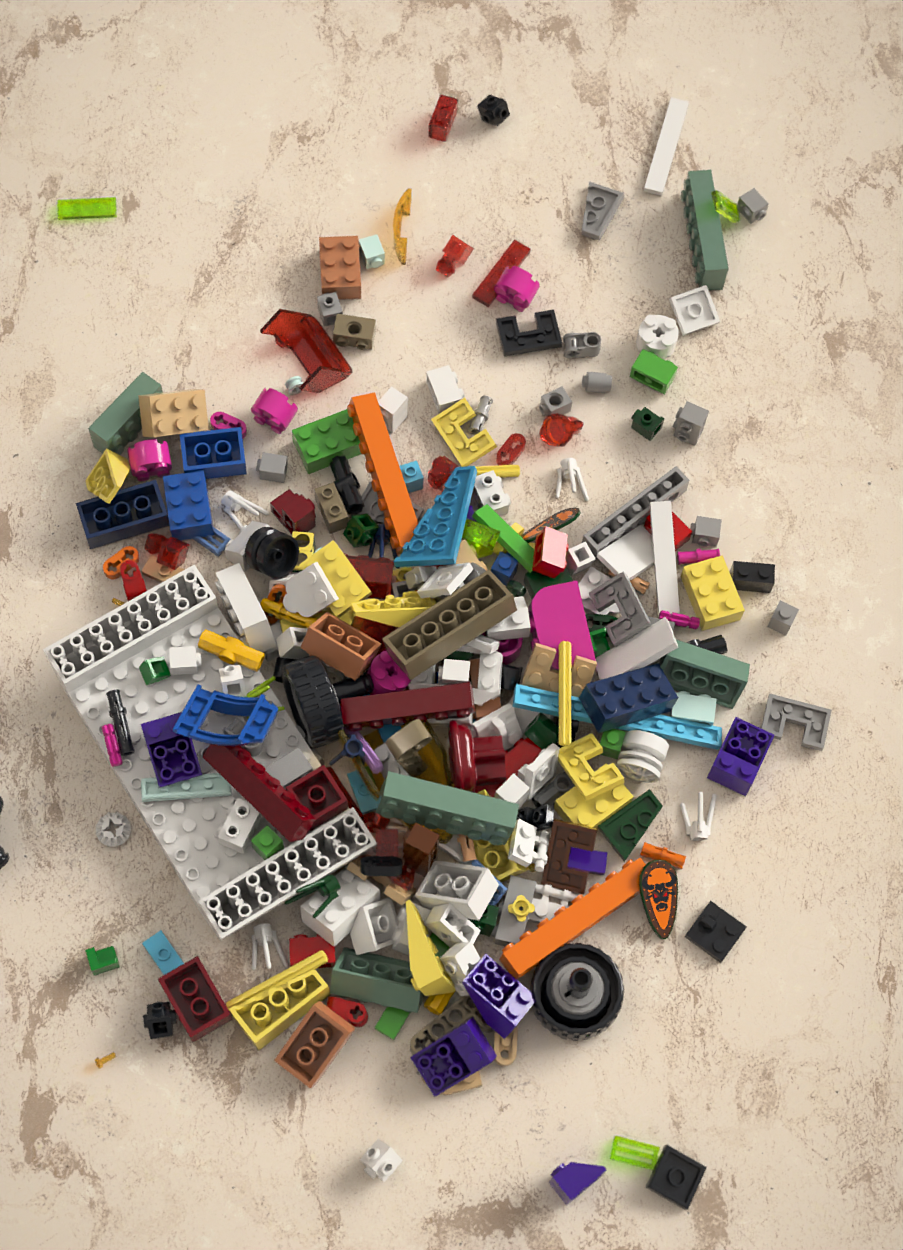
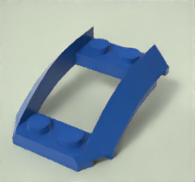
[172,685,278,746]

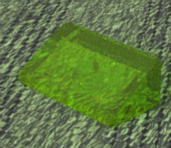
[462,518,501,551]

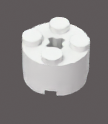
[636,315,678,360]

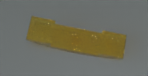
[393,188,412,265]

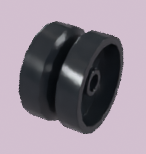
[245,527,299,579]

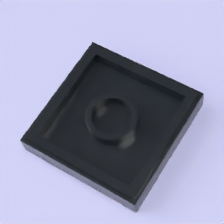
[645,1145,707,1210]

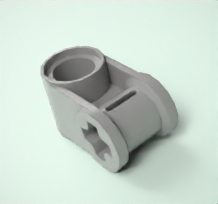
[563,332,601,359]
[222,716,263,756]

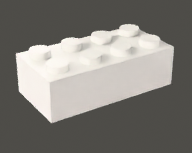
[215,563,276,652]

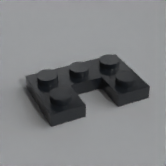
[496,309,562,356]

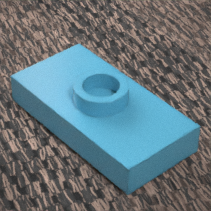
[347,767,379,815]
[142,930,184,975]

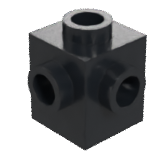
[477,94,510,126]
[143,1001,177,1039]

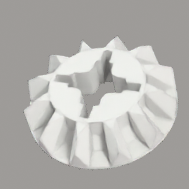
[96,812,131,847]

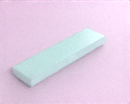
[141,773,232,802]

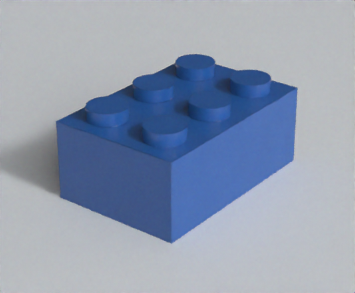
[180,427,247,479]
[163,470,215,542]

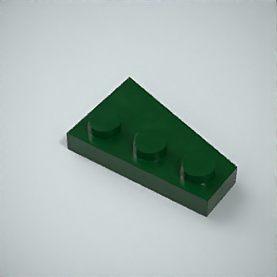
[598,789,663,862]

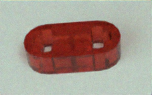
[496,433,526,465]
[361,812,390,833]

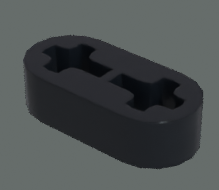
[360,856,403,876]

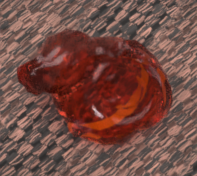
[539,413,584,447]

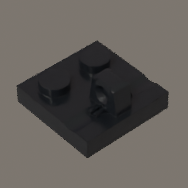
[685,901,747,963]

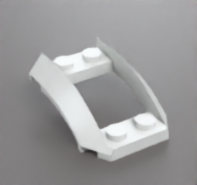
[408,644,503,706]

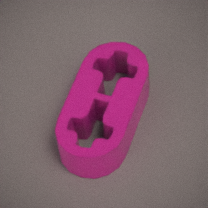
[210,412,247,439]

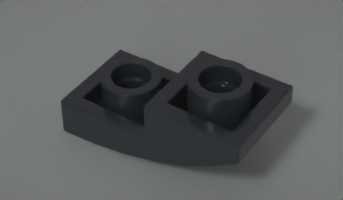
[516,804,554,831]

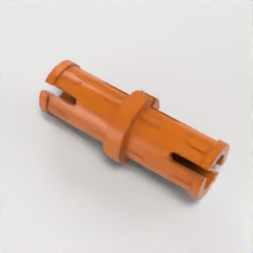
[640,842,686,870]

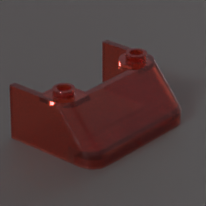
[259,309,353,393]

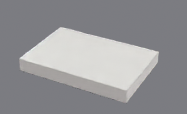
[596,525,654,581]

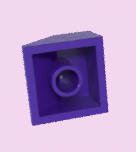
[549,1162,607,1206]

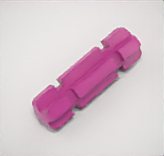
[658,610,700,629]
[102,724,123,767]

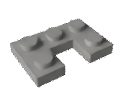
[589,571,652,647]
[761,694,832,751]

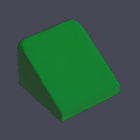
[139,657,171,685]

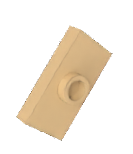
[141,554,185,583]

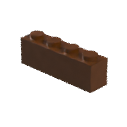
[402,823,440,877]

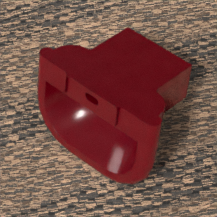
[448,720,506,793]

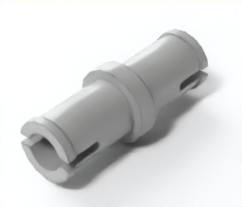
[469,396,493,435]

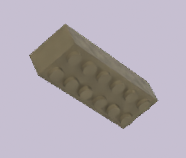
[382,570,517,680]

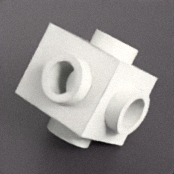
[360,1138,403,1182]

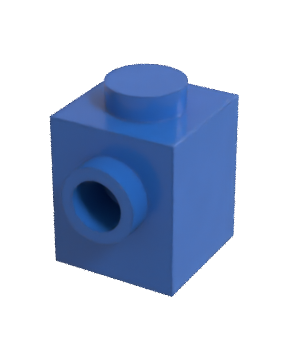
[491,551,519,587]

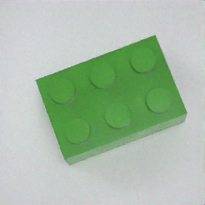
[292,409,361,474]

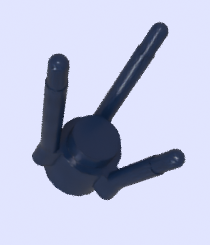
[366,524,400,569]
[329,734,365,766]

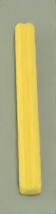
[559,641,571,746]
[226,950,328,1008]

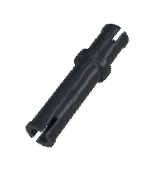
[106,689,135,756]

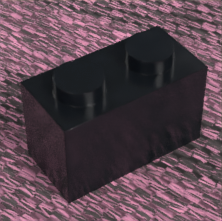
[730,561,775,593]

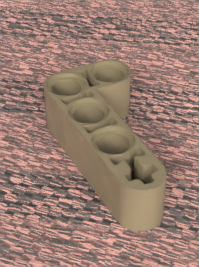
[385,719,432,777]
[410,995,494,1055]

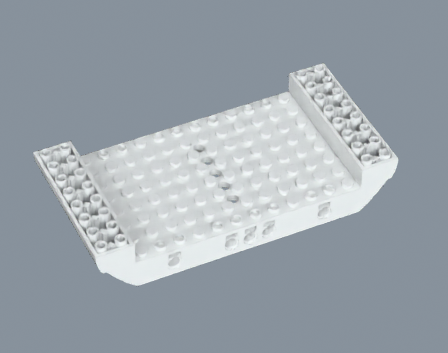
[43,565,377,941]

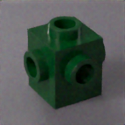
[343,513,379,548]
[468,904,499,937]

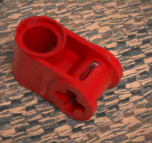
[120,560,147,601]
[326,996,368,1027]

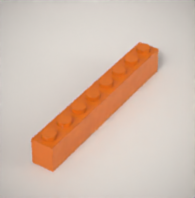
[347,392,418,555]
[499,857,646,980]

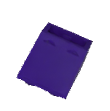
[141,712,202,788]
[707,717,775,797]
[462,954,535,1039]
[410,1017,497,1097]

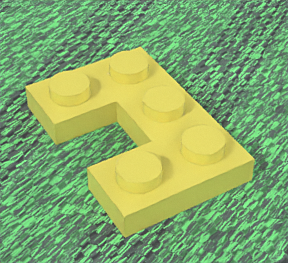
[431,397,497,467]
[558,733,625,801]

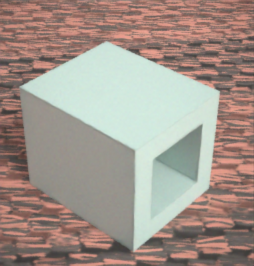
[359,235,385,269]

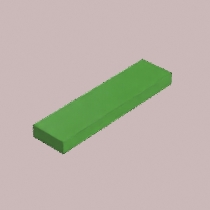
[472,504,534,573]

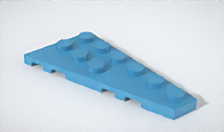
[393,466,477,567]

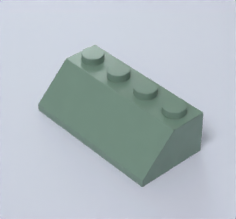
[659,640,750,709]
[330,947,424,1013]

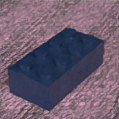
[76,480,169,549]
[579,663,679,733]

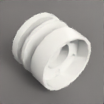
[616,730,669,783]

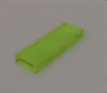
[711,190,740,223]
[57,197,117,220]

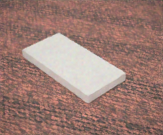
[595,617,678,680]

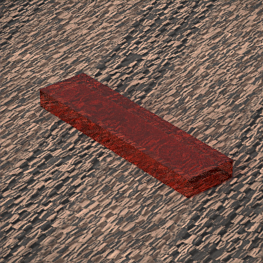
[472,239,531,308]

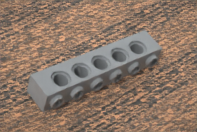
[582,466,690,560]

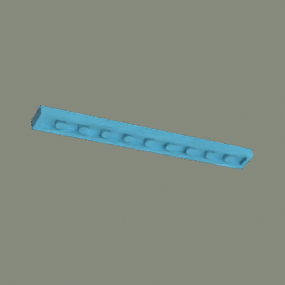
[512,684,722,750]

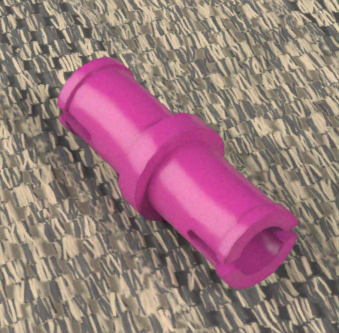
[677,548,720,565]

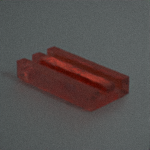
[390,865,415,891]

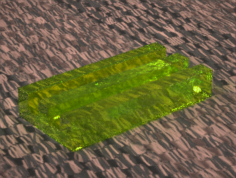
[609,1135,660,1171]

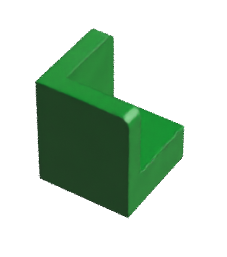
[589,628,610,658]
[85,946,120,976]

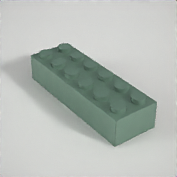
[681,170,729,291]
[375,771,519,845]

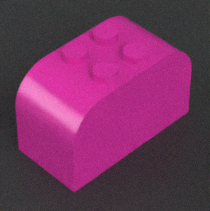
[528,580,596,671]

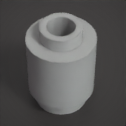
[582,372,612,393]

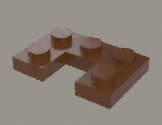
[541,819,598,894]

